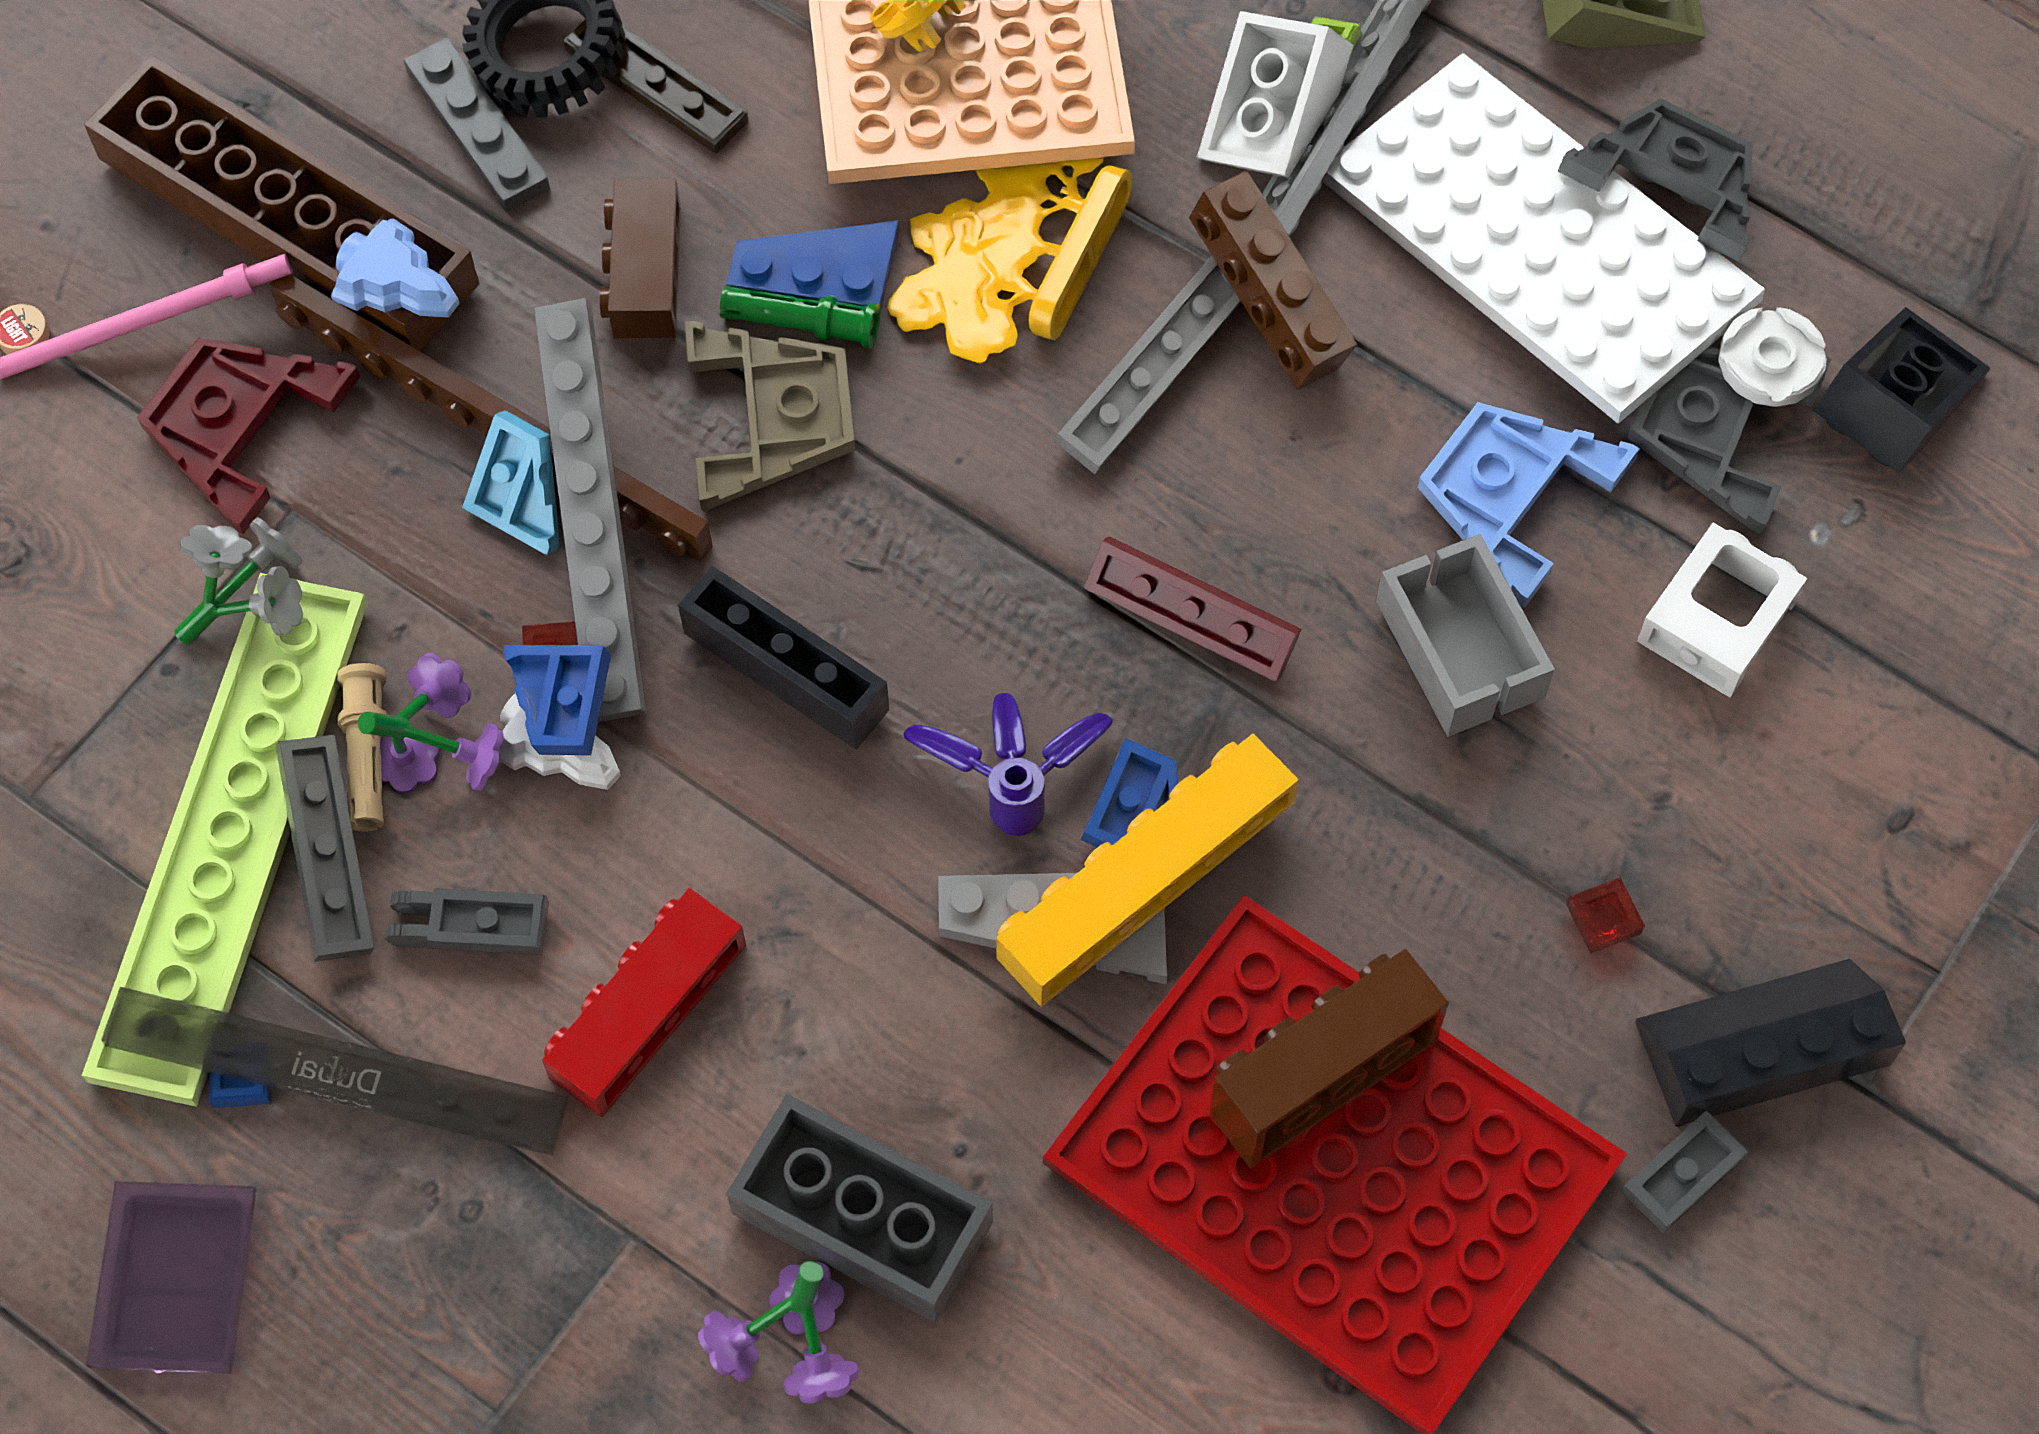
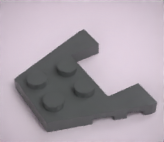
[1558,98,1752,262]
[1627,347,1832,535]

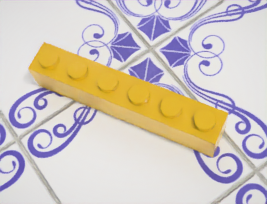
[996,733,1299,1007]

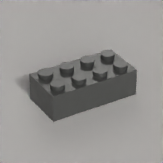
[726,1093,993,1324]

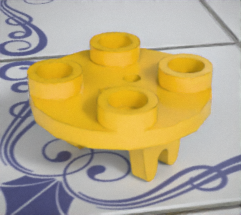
[869,0,966,52]

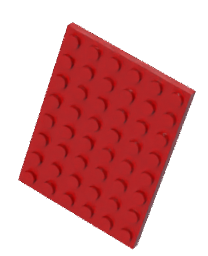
[1043,895,1627,1434]

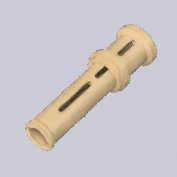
[337,663,388,832]

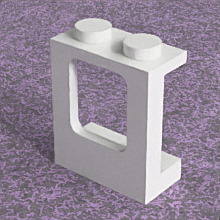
[1637,523,1807,698]

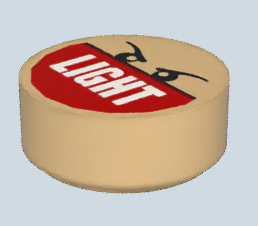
[0,304,50,355]

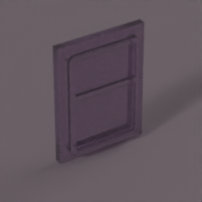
[86,1181,257,1374]

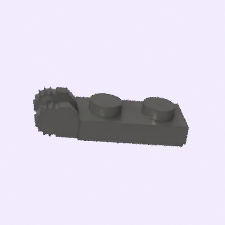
[385,888,549,955]

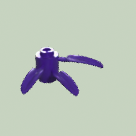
[903,693,1112,836]

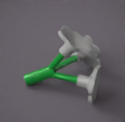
[174,517,303,645]

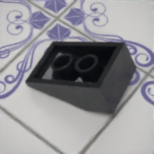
[1813,307,1991,473]

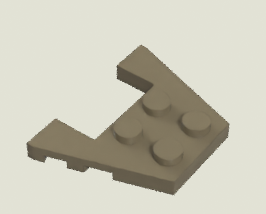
[684,321,856,510]

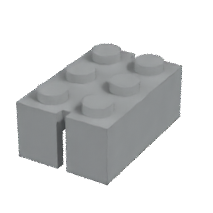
[1376,533,1555,737]

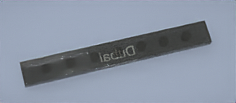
[101,986,569,1156]

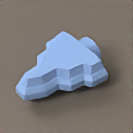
[331,218,460,317]

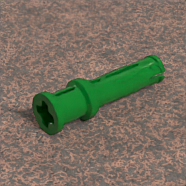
[719,285,880,349]

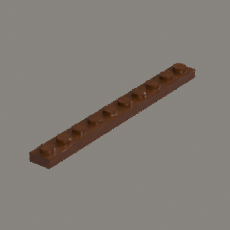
[269,275,713,562]

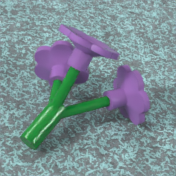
[358,653,504,794]
[698,1261,859,1404]

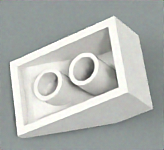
[1197,11,1353,178]

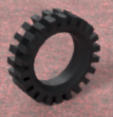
[462,0,626,118]

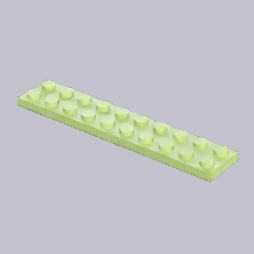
[82,573,368,1107]

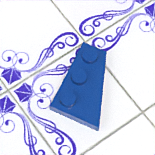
[726,221,899,313]

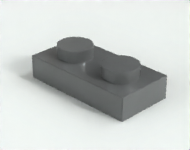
[1621,1111,1748,1234]

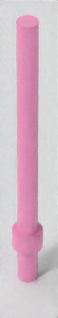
[0,254,293,380]

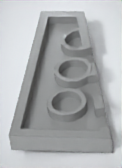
[938,873,1167,984]

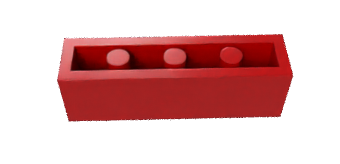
[542,888,746,1118]

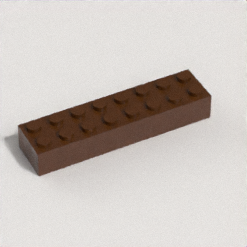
[84,54,480,351]

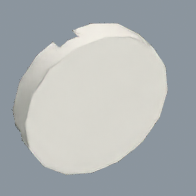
[1718,307,1827,407]

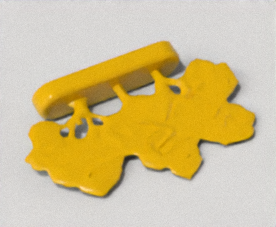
[887,157,1132,364]

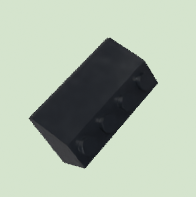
[1635,959,1906,1127]

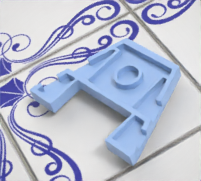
[1417,402,1639,608]

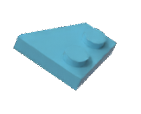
[462,410,560,555]

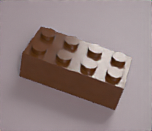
[1209,948,1449,1169]

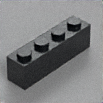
[678,565,890,750]

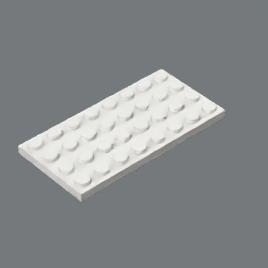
[1321,53,1765,424]

